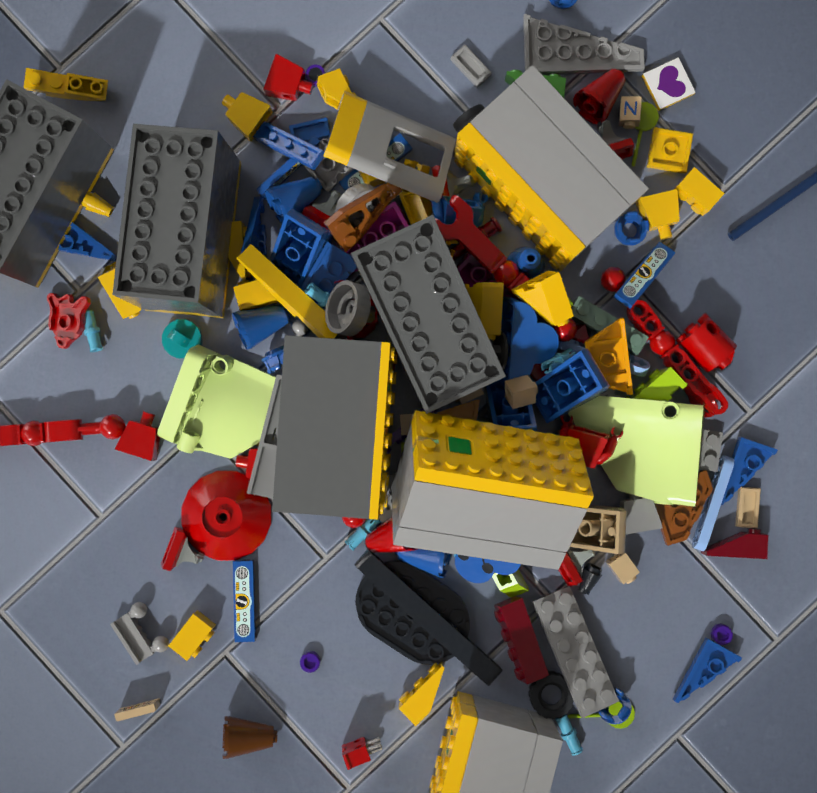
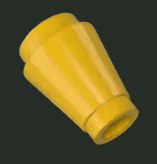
[82,192,114,217]

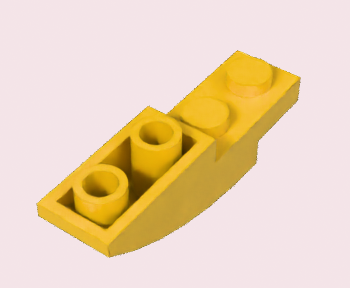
[24,68,108,101]

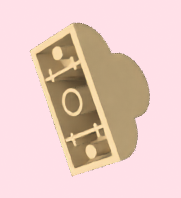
[570,505,627,554]

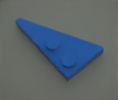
[721,437,778,505]
[673,638,742,703]

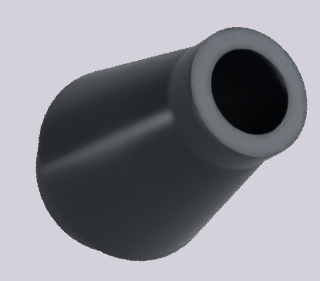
[578,563,602,595]

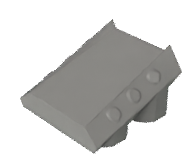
[303,138,353,192]

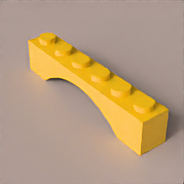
[317,68,385,187]

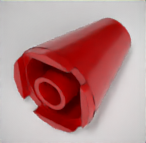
[573,69,626,124]
[365,517,418,553]

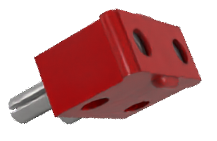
[342,737,382,770]

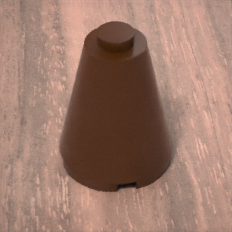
[222,716,277,759]

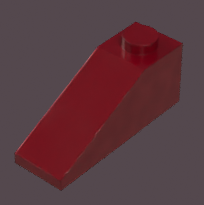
[701,528,769,559]

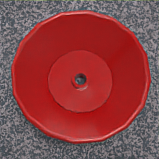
[181,470,271,561]

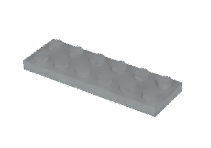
[532,586,619,718]

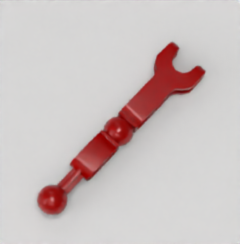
[435,195,577,342]
[601,267,728,418]
[0,414,126,446]

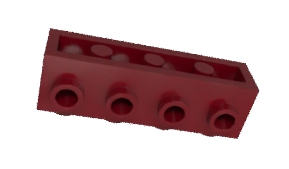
[494,596,549,685]

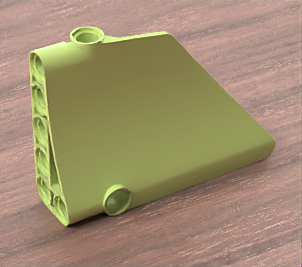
[157,345,276,458]
[568,396,704,507]

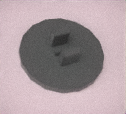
[492,332,508,371]

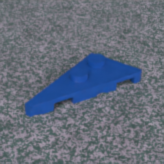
[241,196,267,255]
[58,222,117,261]

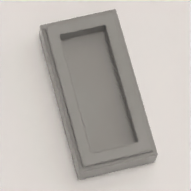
[450,45,492,88]

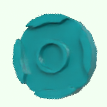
[162,319,203,359]

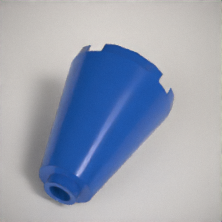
[265,176,322,224]
[507,247,545,279]
[232,305,290,350]
[395,549,451,578]

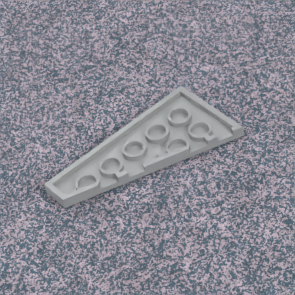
[523,14,645,74]

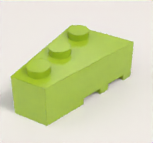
[625,367,687,401]

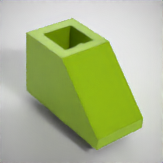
[492,569,529,598]

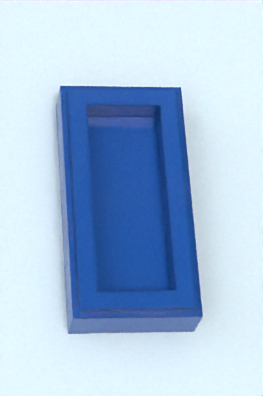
[289,117,331,142]

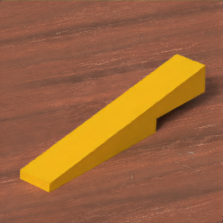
[236,244,337,339]

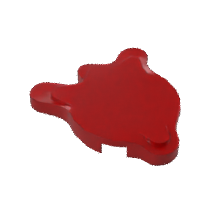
[47,293,91,349]

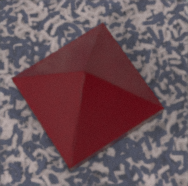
[573,324,591,343]

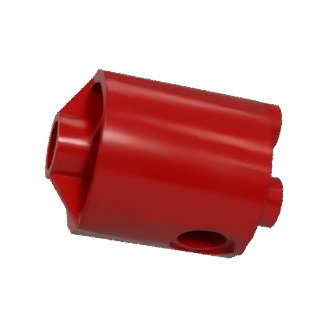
[675,313,737,372]

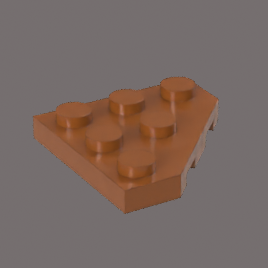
[654,470,713,546]

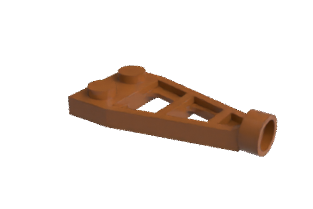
[324,182,402,252]

